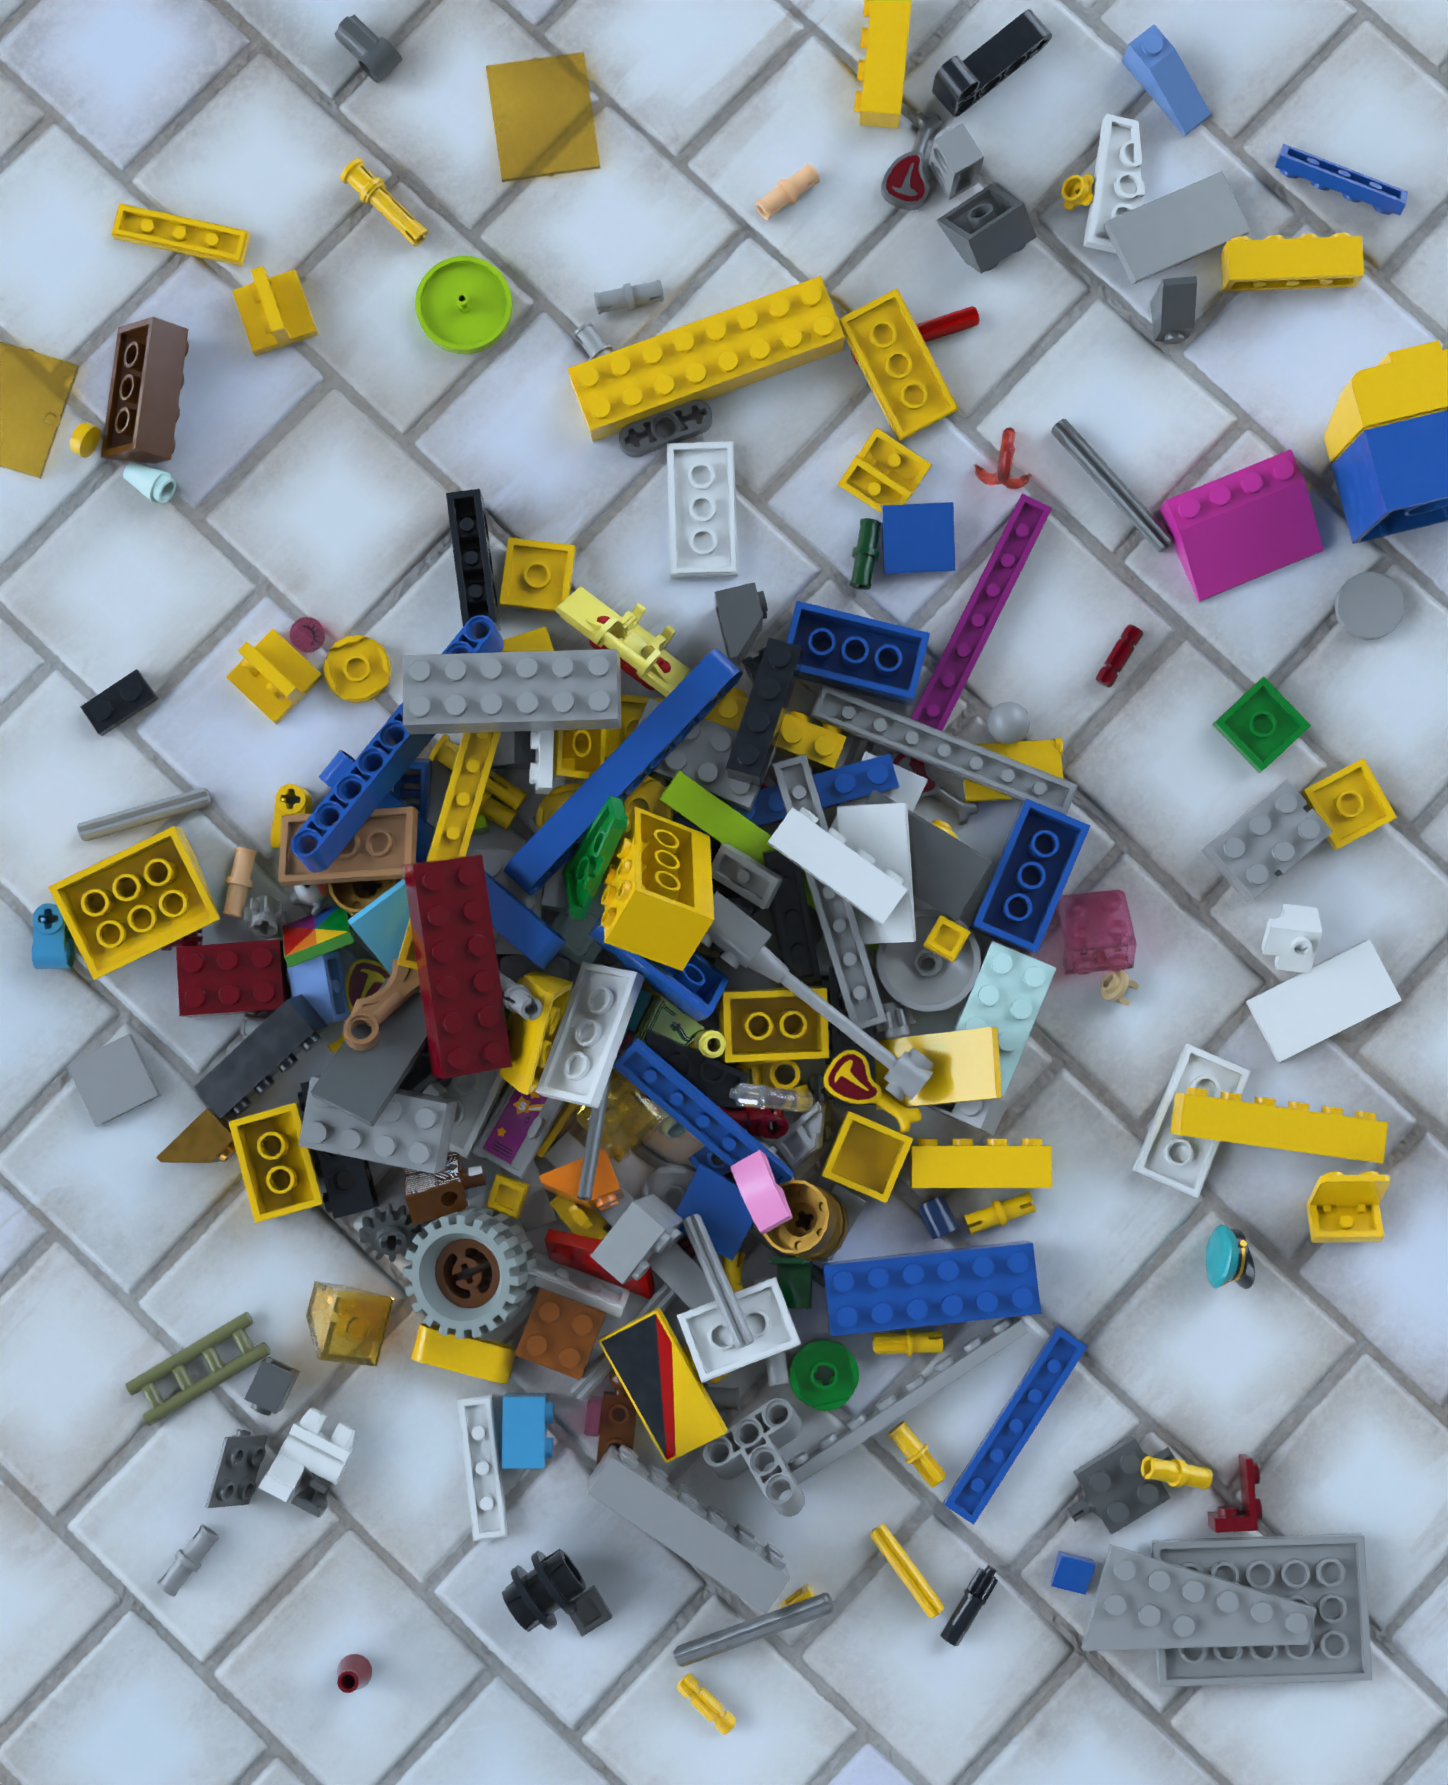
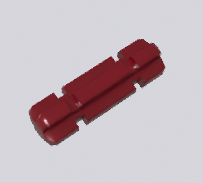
[1096,624,1143,688]

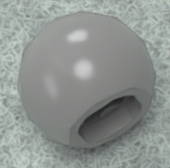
[987,702,1030,745]

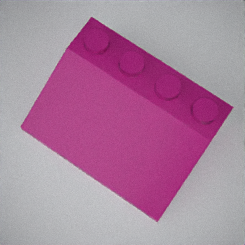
[1158,449,1324,602]

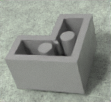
[591,1194,683,1284]

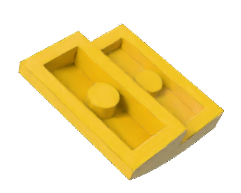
[837,427,933,513]

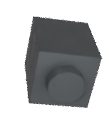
[244,1357,300,1416]

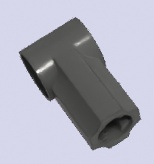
[334,14,402,83]

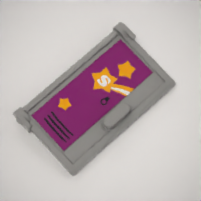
[470,1085,565,1179]

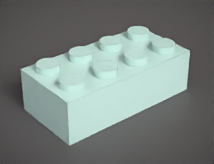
[952,941,1056,1096]

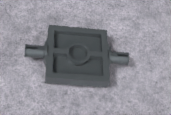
[1067,1435,1175,1535]

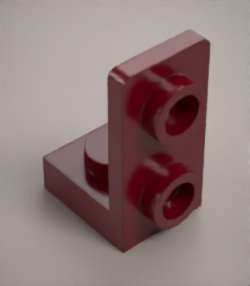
[1207,1454,1262,1533]

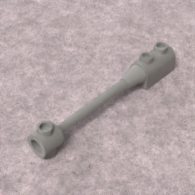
[701,891,935,1101]

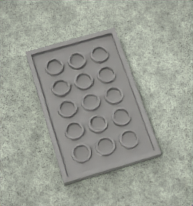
[1151,1533,1372,1687]

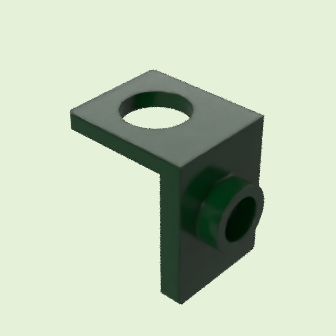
[769,1258,813,1309]

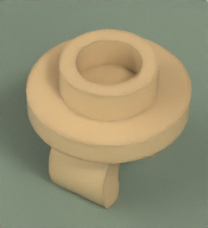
[1101,969,1139,1006]

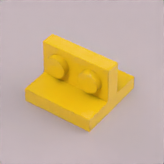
[232,266,318,356]
[226,628,324,725]

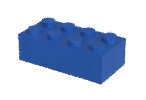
[786,601,930,706]
[969,799,1090,955]

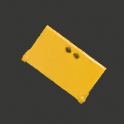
[963,737,1063,802]

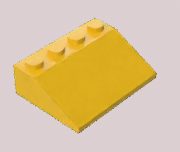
[48,826,220,980]

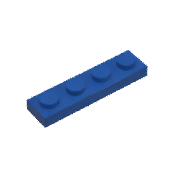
[1275,143,1408,216]

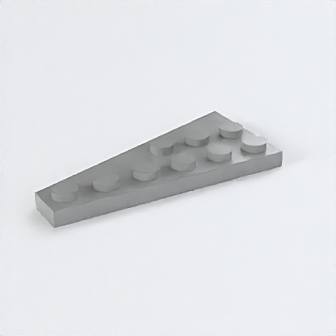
[1081,1544,1317,1651]

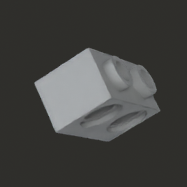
[928,123,984,200]

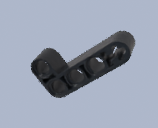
[932,9,1052,117]

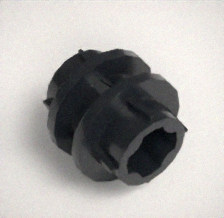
[502,1549,586,1632]

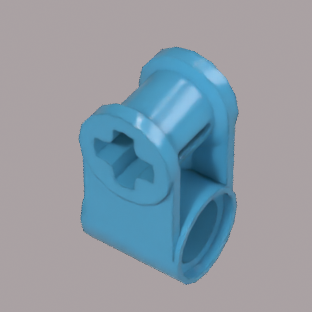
[32,903,75,969]

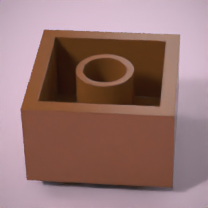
[515,1288,606,1380]

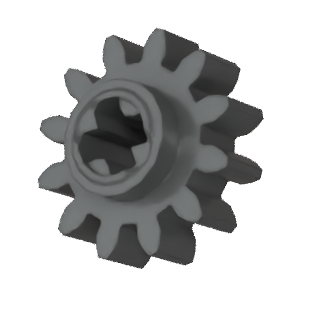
[359,1203,422,1262]

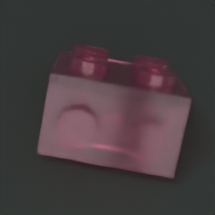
[1057,890,1137,975]

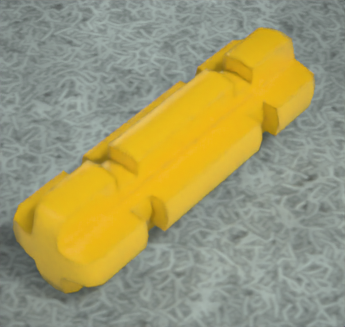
[677,1673,736,1735]

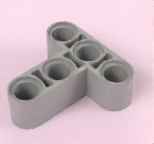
[703,1398,805,1517]

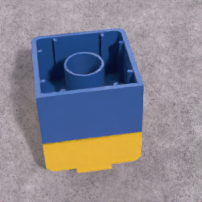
[1324,340,1448,544]

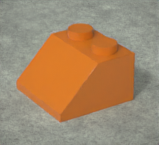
[539,1149,625,1212]

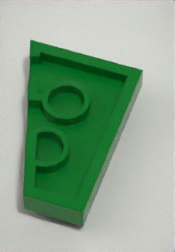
[562,796,628,921]

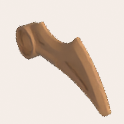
[343,959,420,1051]

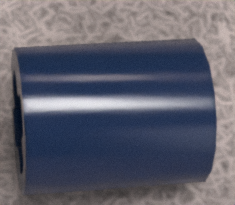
[916,1194,959,1240]

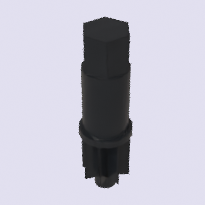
[940,1565,998,1646]

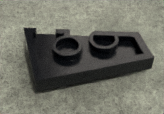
[639,1028,748,1108]

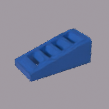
[394,758,432,821]

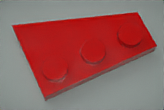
[544,1229,655,1300]

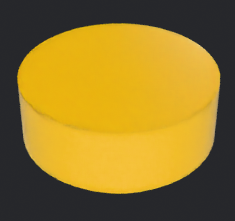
[70,422,101,458]

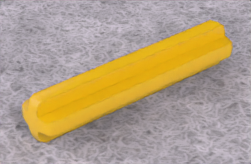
[870,1524,944,1618]

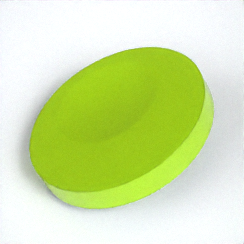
[415,256,513,354]

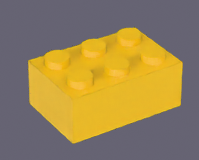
[718,986,829,1063]

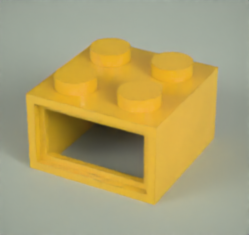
[820,1111,914,1204]

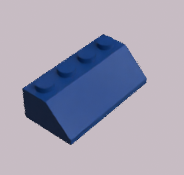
[588,914,730,1021]

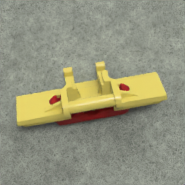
[555,586,692,697]

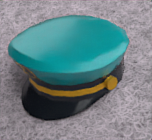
[1206,1224,1255,1289]

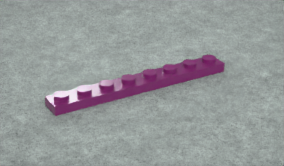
[911,493,1052,731]

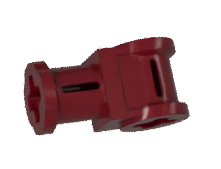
[718,1093,789,1139]

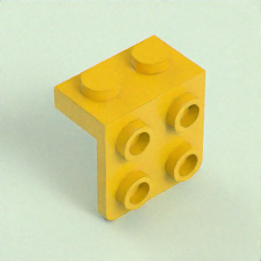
[1306,1171,1391,1243]

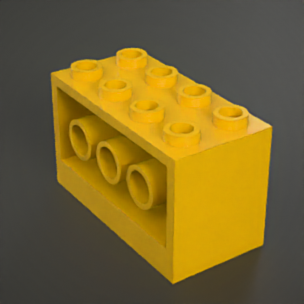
[601,806,714,971]

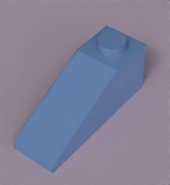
[1122,24,1211,137]

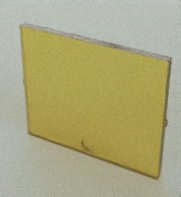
[486,52,600,182]
[0,341,79,479]

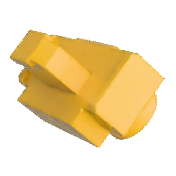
[549,1196,608,1240]

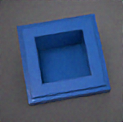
[1051,1551,1096,1595]

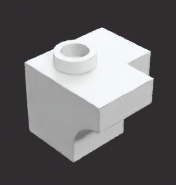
[1261,904,1322,973]

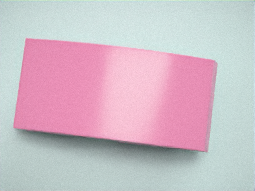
[730,1150,793,1234]

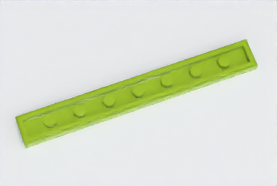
[659,771,879,953]

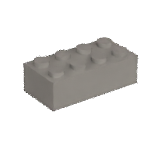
[298,1074,457,1174]

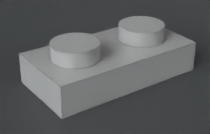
[711,843,784,910]

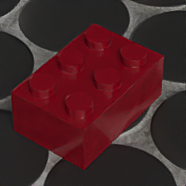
[176,939,291,1018]

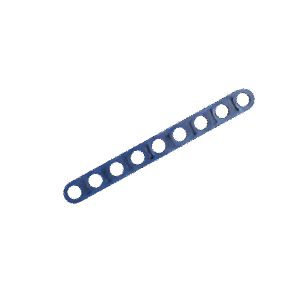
[291,615,504,873]
[504,648,743,895]
[319,750,567,969]

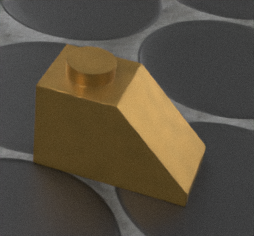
[156,1108,236,1163]

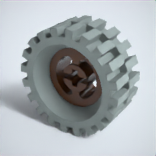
[403,1207,537,1339]

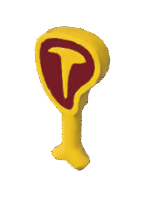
[327,958,391,1052]
[823,1050,922,1134]

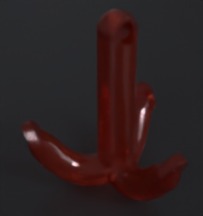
[974,427,1032,489]

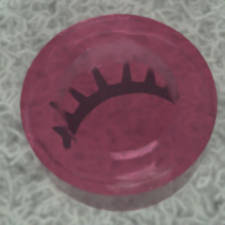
[290,617,325,653]

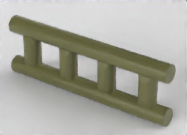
[125,1312,271,1426]

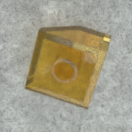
[306,1281,394,1366]

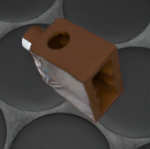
[404,1152,487,1225]

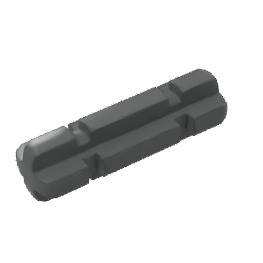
[808,1074,831,1142]

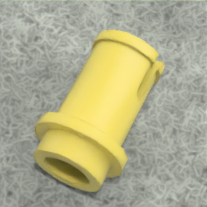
[694,1030,726,1058]

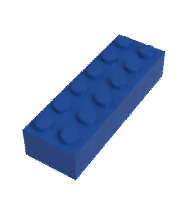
[822,1241,1041,1336]

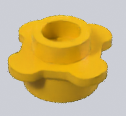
[1061,174,1094,211]

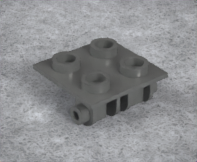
[205,1429,268,1508]

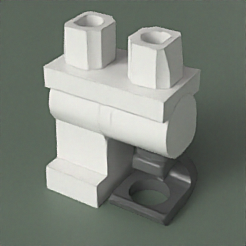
[258,1407,357,1518]

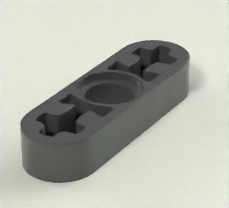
[619,400,712,457]

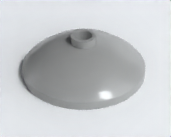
[876,909,981,1013]

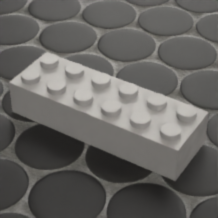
[403,649,621,734]
[588,1444,790,1614]

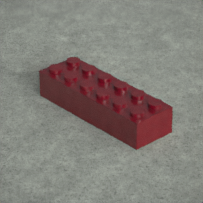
[403,854,512,1079]

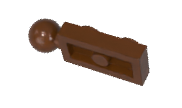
[596,1369,637,1464]

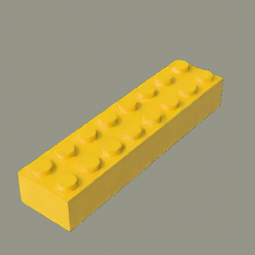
[567,276,845,442]

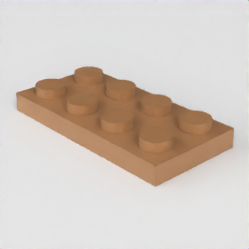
[278,806,418,886]

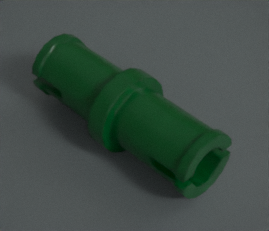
[850,518,881,590]

